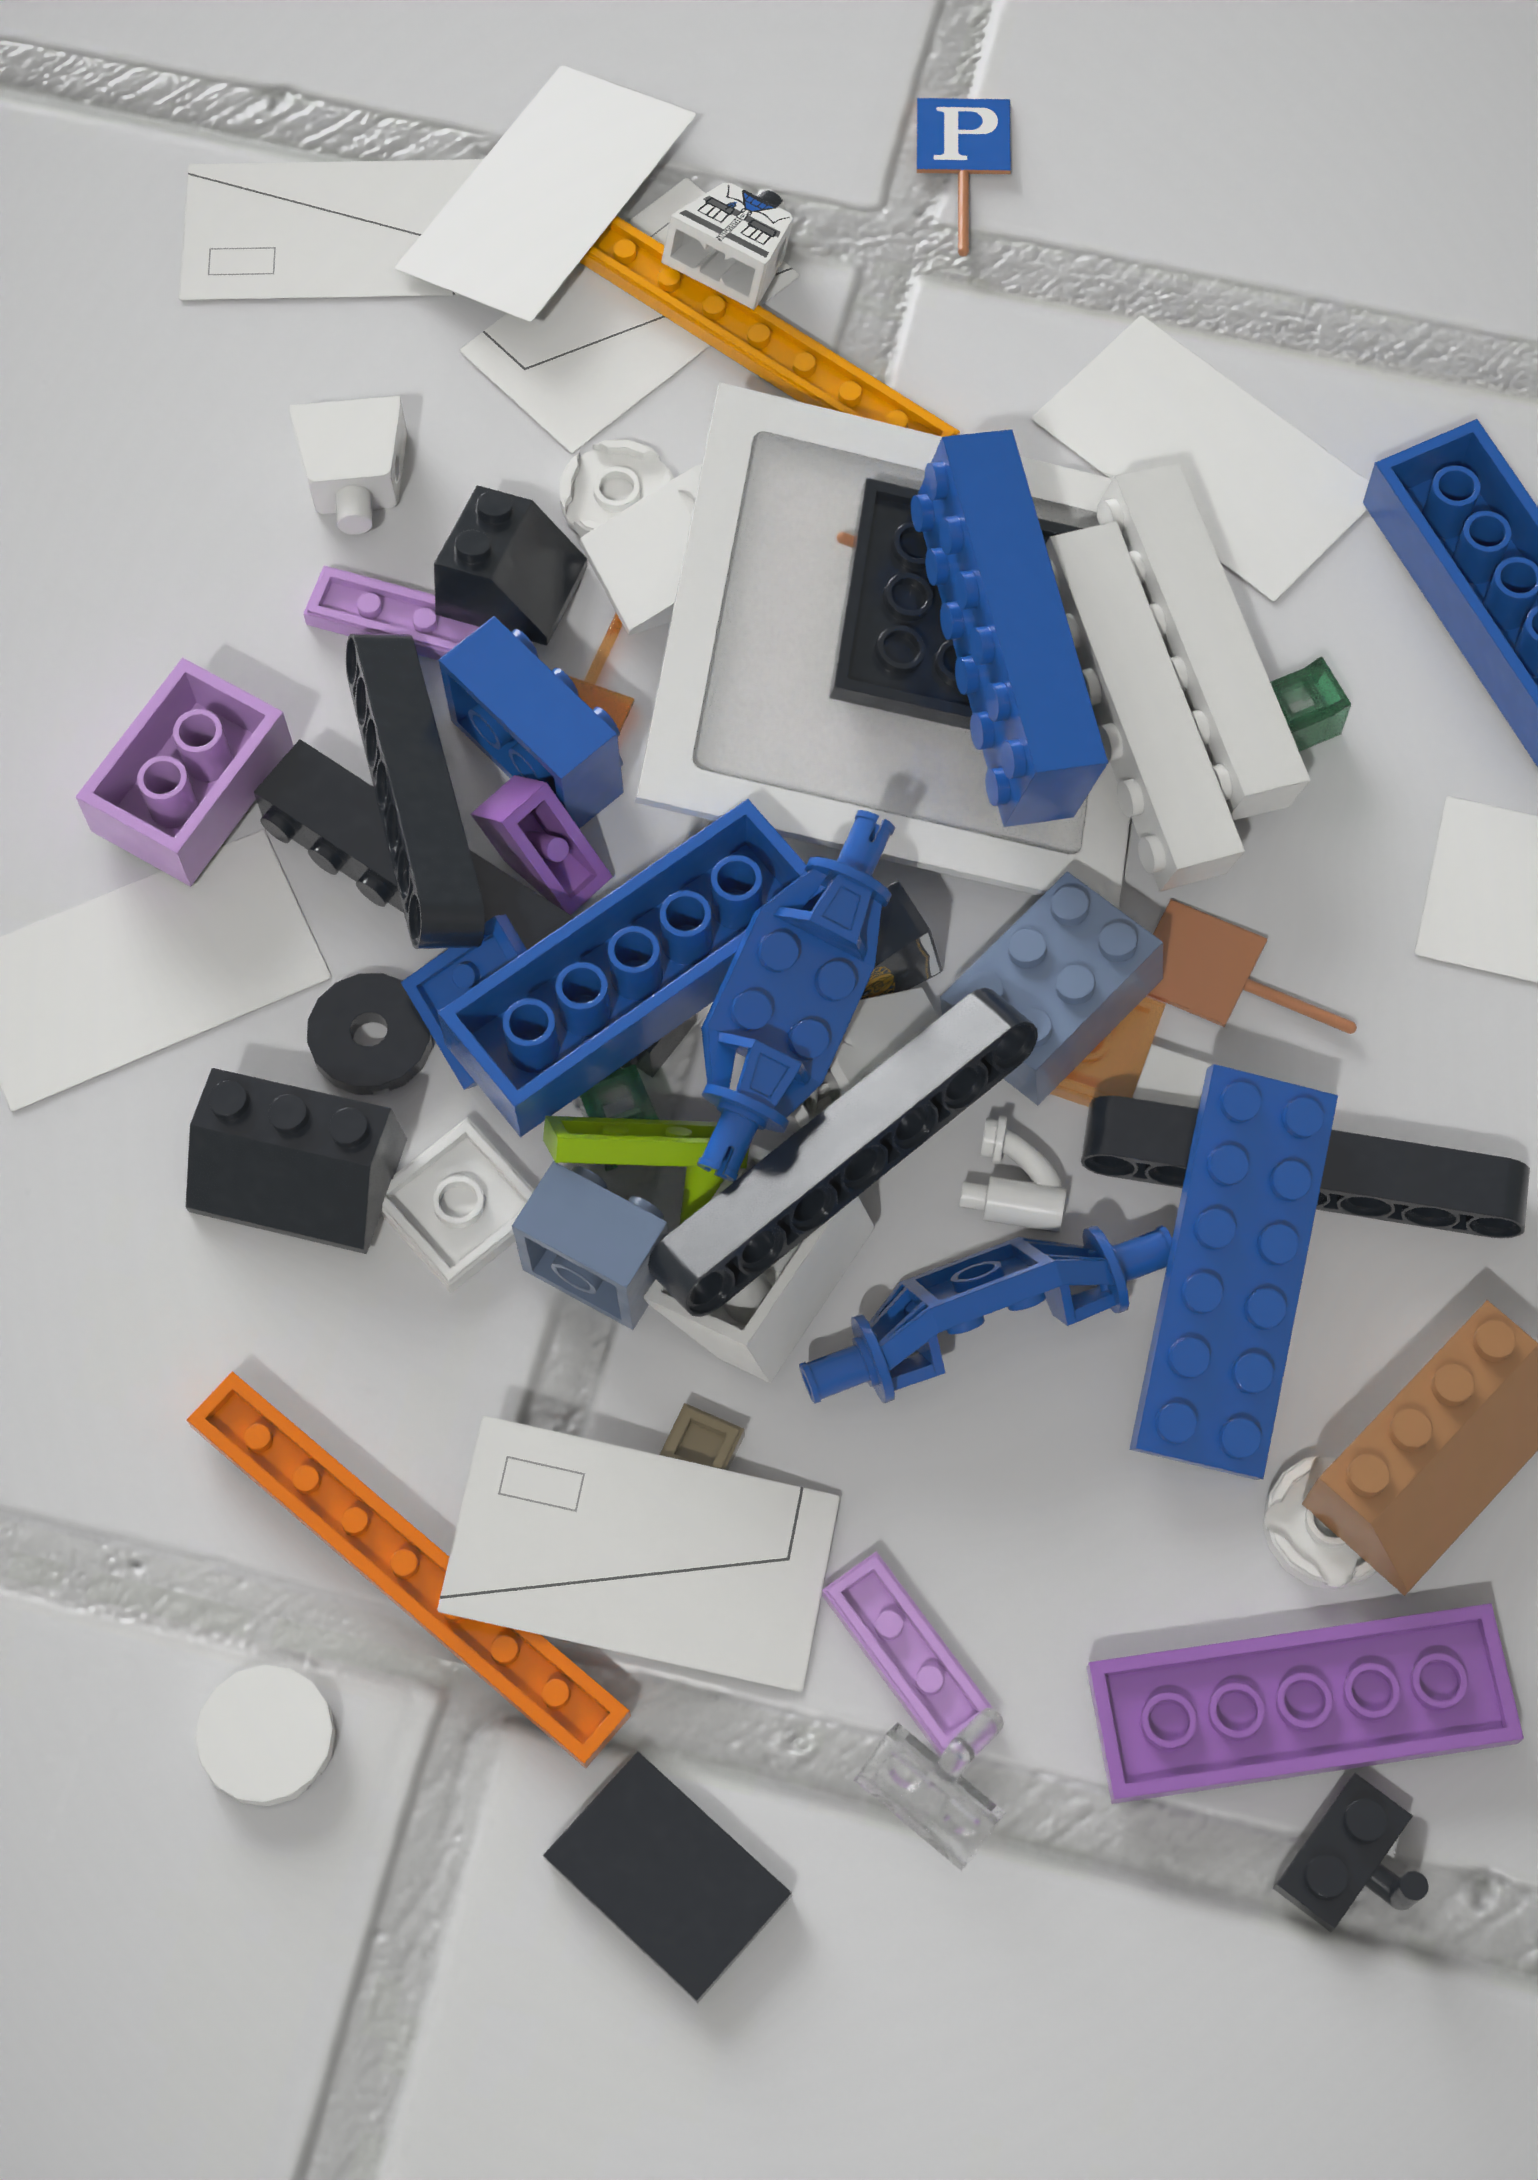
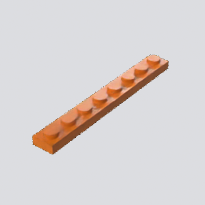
[187,1371,631,1768]

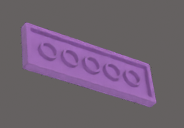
[1086,1603,1524,1804]

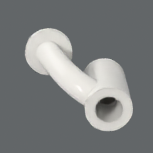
[959,1115,1067,1233]

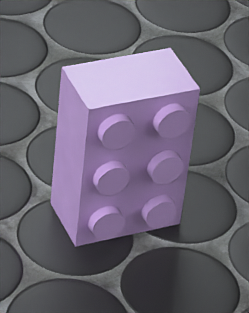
[76,657,294,887]

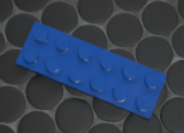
[1129,1064,1338,1480]

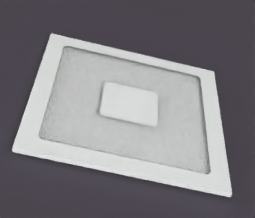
[635,382,1130,908]

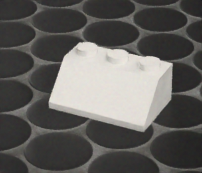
[643,1143,875,1383]

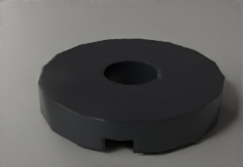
[307,973,433,1095]

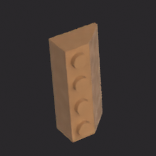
[1302,1300,1538,1596]

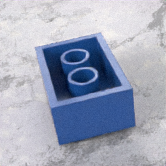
[438,616,624,829]

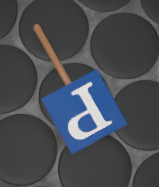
[917,98,1011,257]

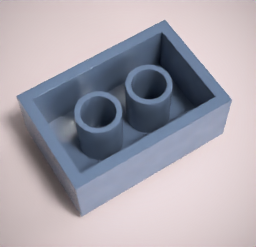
[940,871,1163,1106]

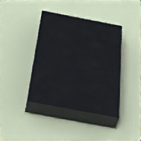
[543,1751,792,2004]

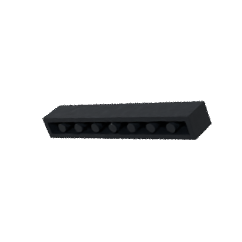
[254,739,697,1078]

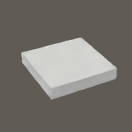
[381,1117,534,1293]

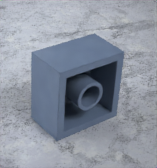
[512,1161,669,1330]

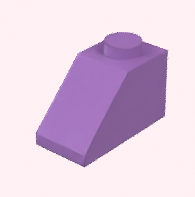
[470,775,613,915]

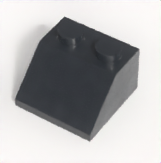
[434,485,587,646]

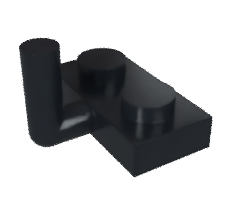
[1273,1773,1429,1932]

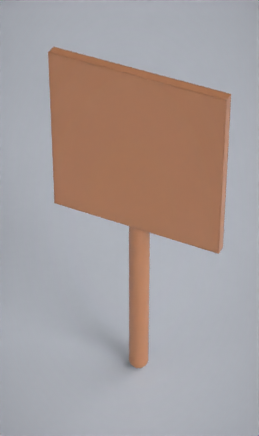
[1148,899,1357,1034]

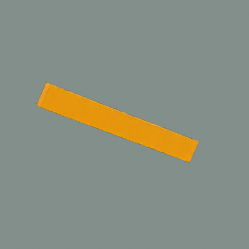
[580,216,960,437]

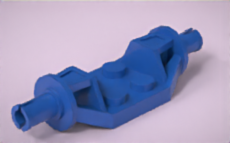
[697,810,895,1182]
[799,1225,1172,1404]

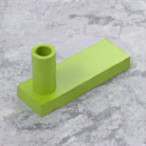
[543,1116,749,1225]

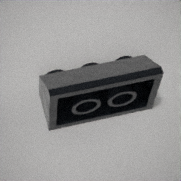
[186,1068,407,1254]

